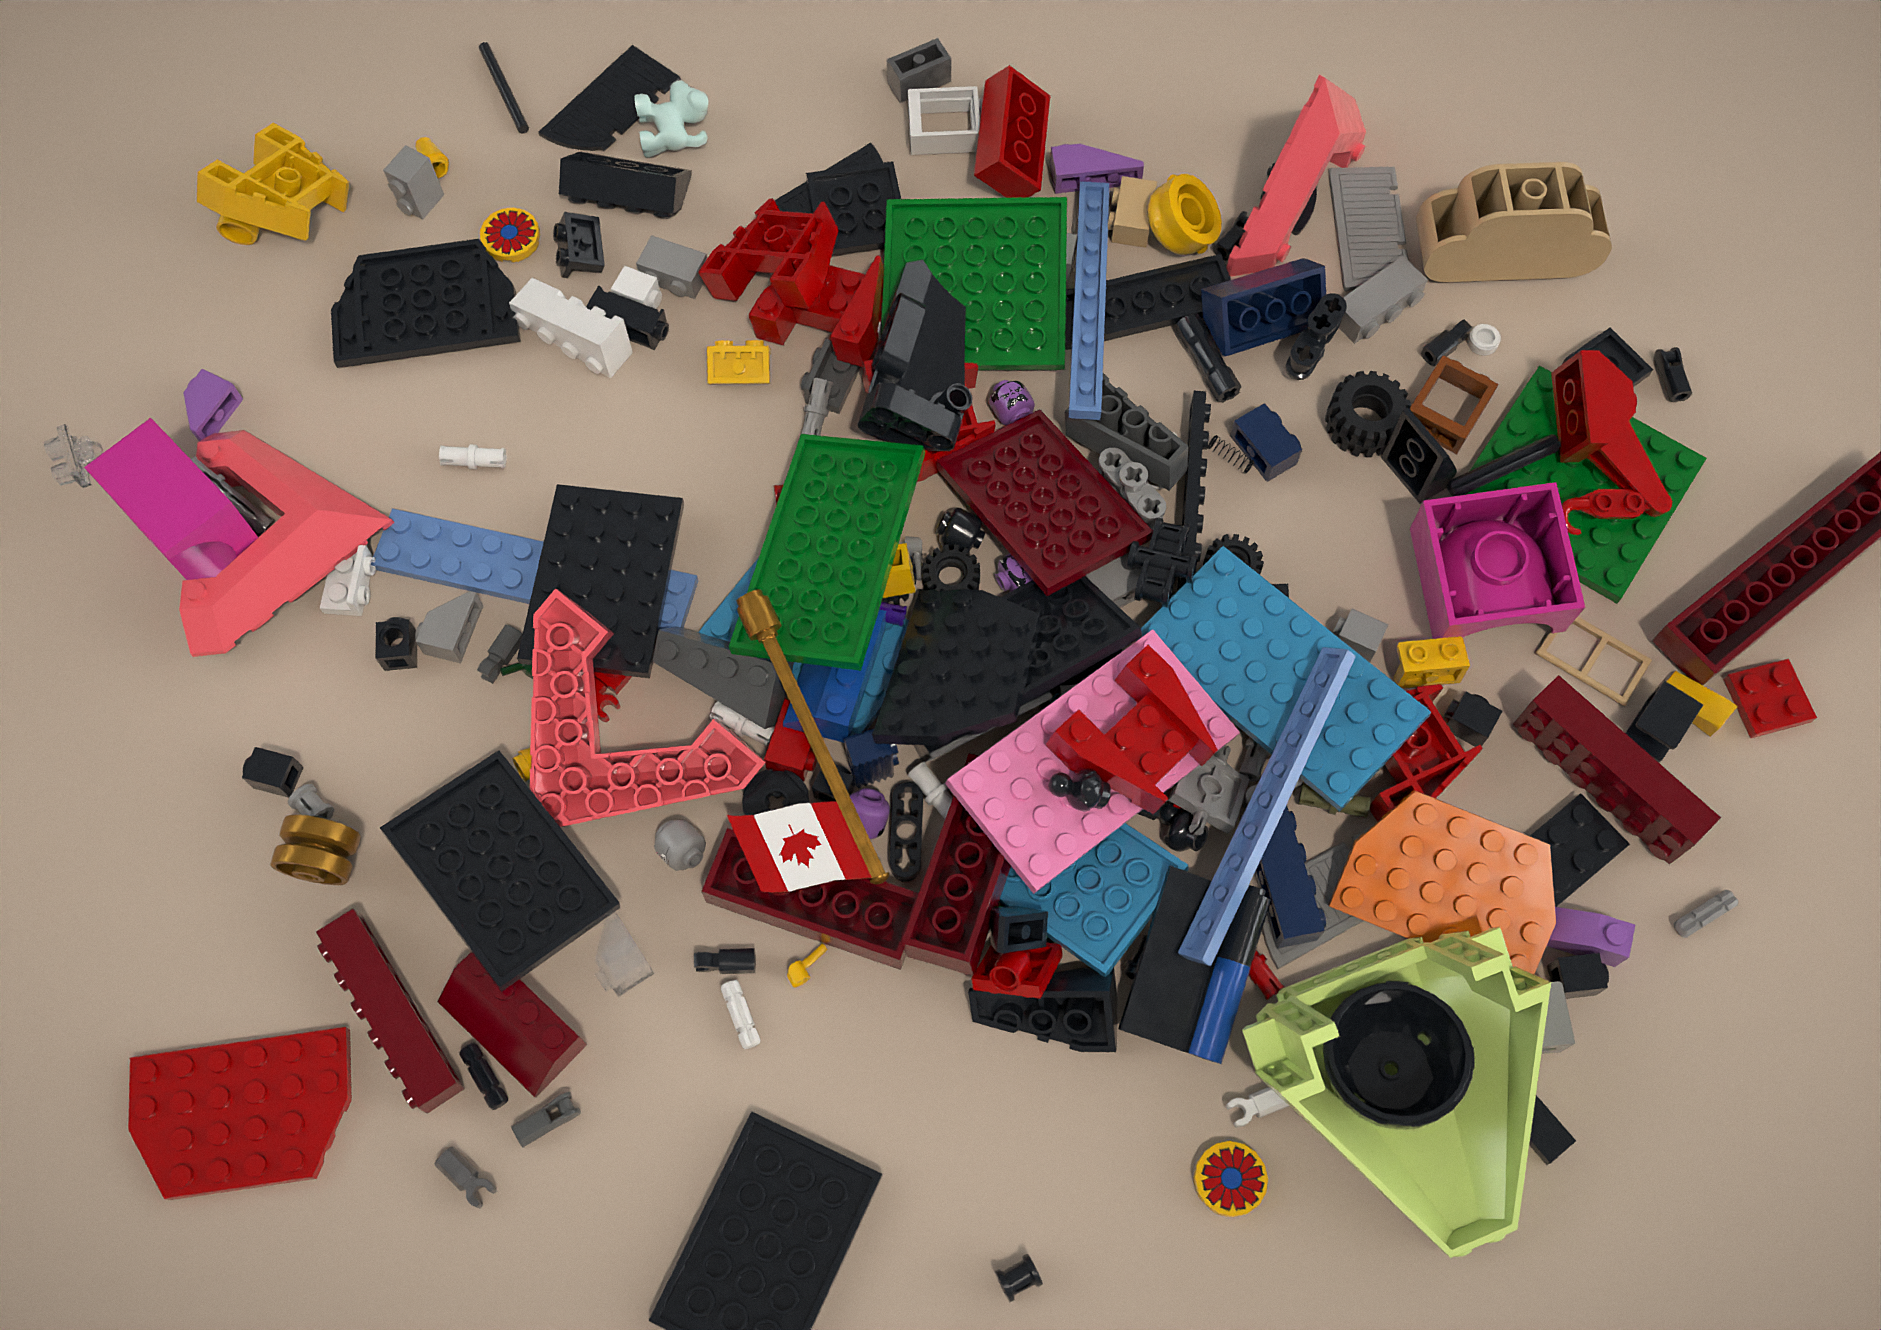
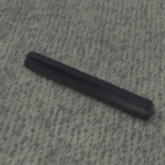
[1447,434,1561,497]

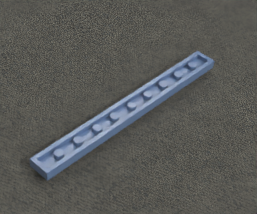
[1068,181,1110,420]
[1178,647,1356,966]

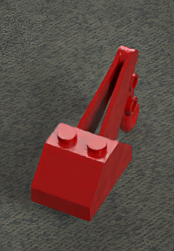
[1551,350,1672,535]

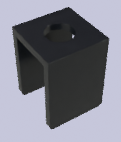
[1626,680,1703,762]

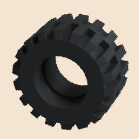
[1325,371,1411,457]

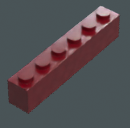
[316,909,465,1114]

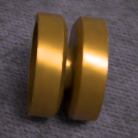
[270,815,361,885]

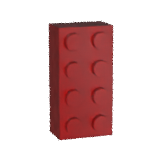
[974,65,1051,198]

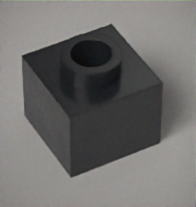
[812,765,855,802]

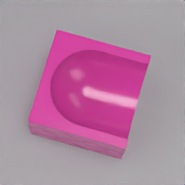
[84,417,259,580]
[1410,482,1585,639]

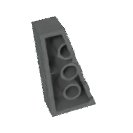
[652,627,794,729]

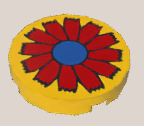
[480,207,541,262]
[1193,1141,1268,1218]

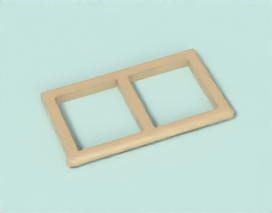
[1536,617,1652,706]

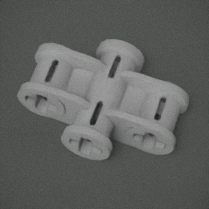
[1098,448,1166,530]

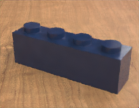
[1240,805,1326,949]

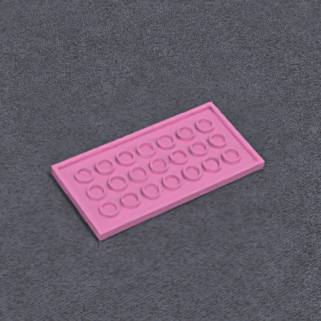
[945,630,1240,894]

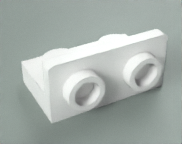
[320,545,376,616]

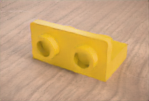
[707,340,771,384]
[1393,636,1470,689]

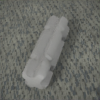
[1674,890,1738,938]

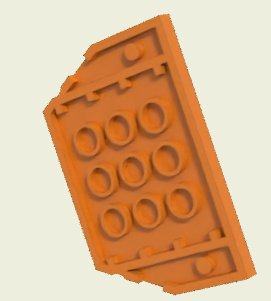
[1328,790,1556,974]

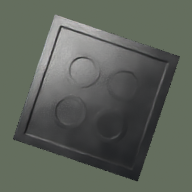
[806,161,901,255]

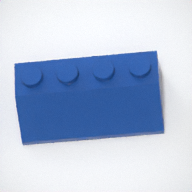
[783,609,886,743]

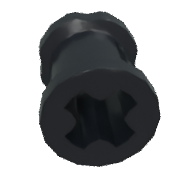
[994,1254,1043,1302]

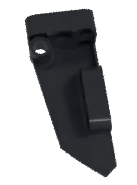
[857,260,973,451]

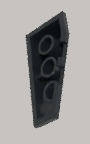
[968,968,1118,1052]

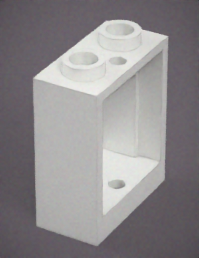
[908,86,983,155]

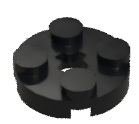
[742,769,810,815]

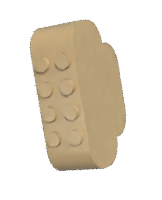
[1416,162,1612,282]

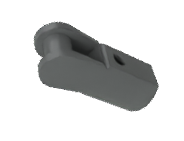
[511,1092,581,1147]

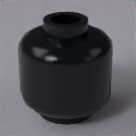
[936,507,986,552]

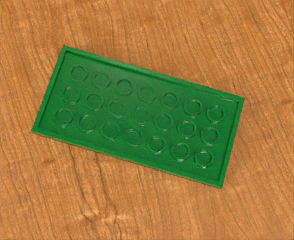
[728,434,925,671]

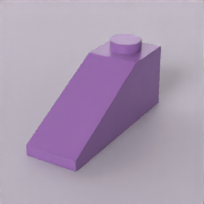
[1050,144,1144,194]
[1547,907,1635,967]

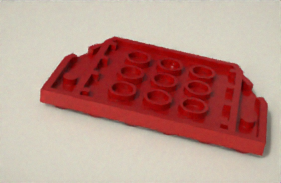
[128,1027,352,1200]

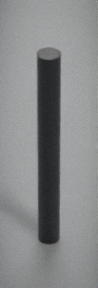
[478,42,529,134]

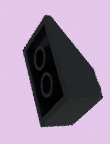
[1381,407,1457,504]

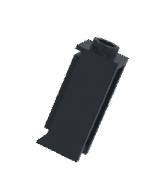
[586,285,669,350]

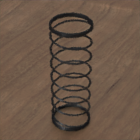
[1207,435,1254,474]

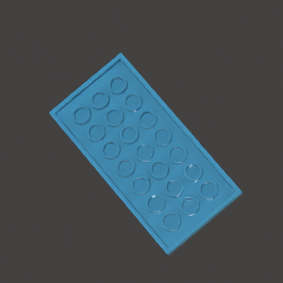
[1135,546,1431,812]

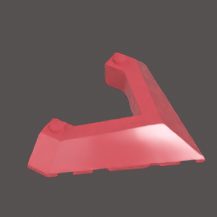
[1226,75,1366,277]
[179,430,394,657]
[530,588,766,827]

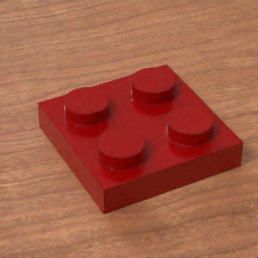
[1723,659,1817,738]

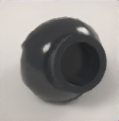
[1048,769,1111,811]
[1158,802,1208,852]

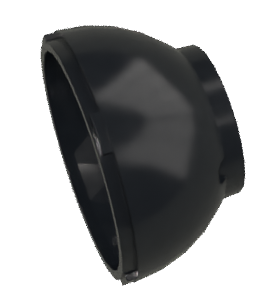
[1323,981,1475,1130]

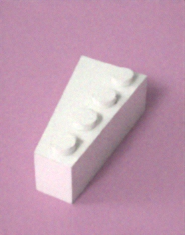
[509,278,633,379]

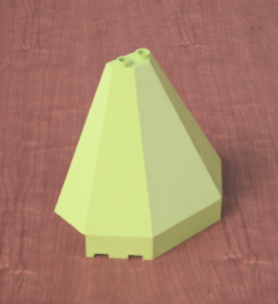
[1242,927,1551,1258]

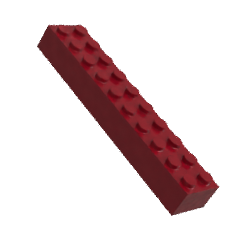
[1652,452,1881,685]

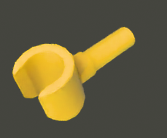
[787,944,828,988]

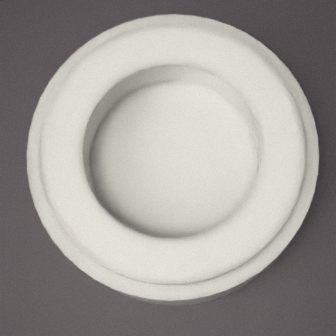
[1467,324,1501,356]

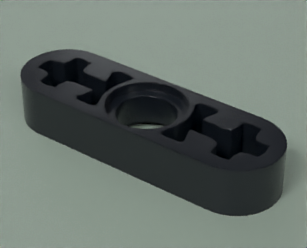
[890,782,923,882]

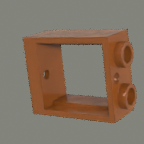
[1410,355,1499,454]

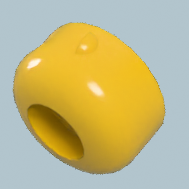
[1148,174,1222,255]

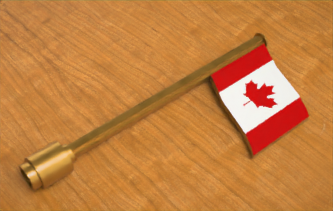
[727,589,889,893]

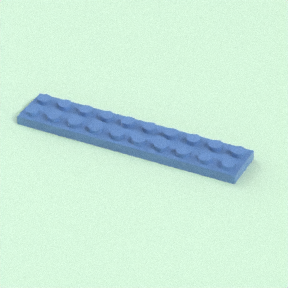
[371,508,699,629]

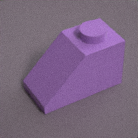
[183,369,243,441]

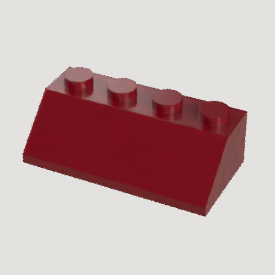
[437,952,587,1098]

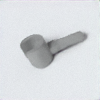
[905,536,923,581]

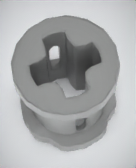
[288,784,334,820]

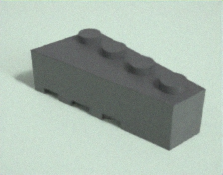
[1065,373,1188,491]

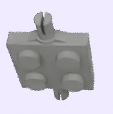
[1169,745,1249,835]

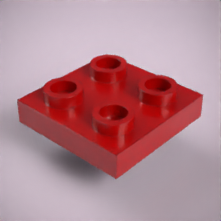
[971,942,1063,998]

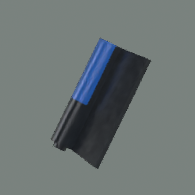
[1118,866,1271,1065]

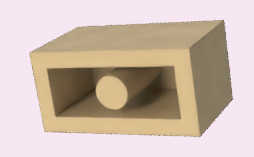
[1108,176,1157,248]

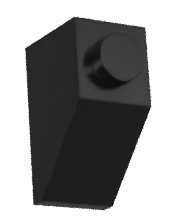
[990,906,1048,953]

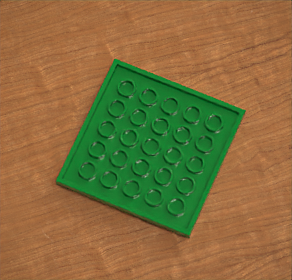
[881,197,1067,370]
[1464,365,1707,604]

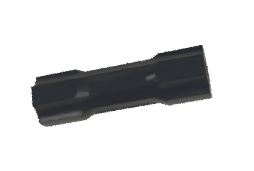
[1175,313,1242,403]

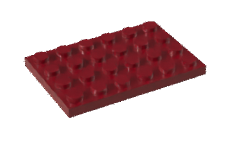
[937,409,1153,596]

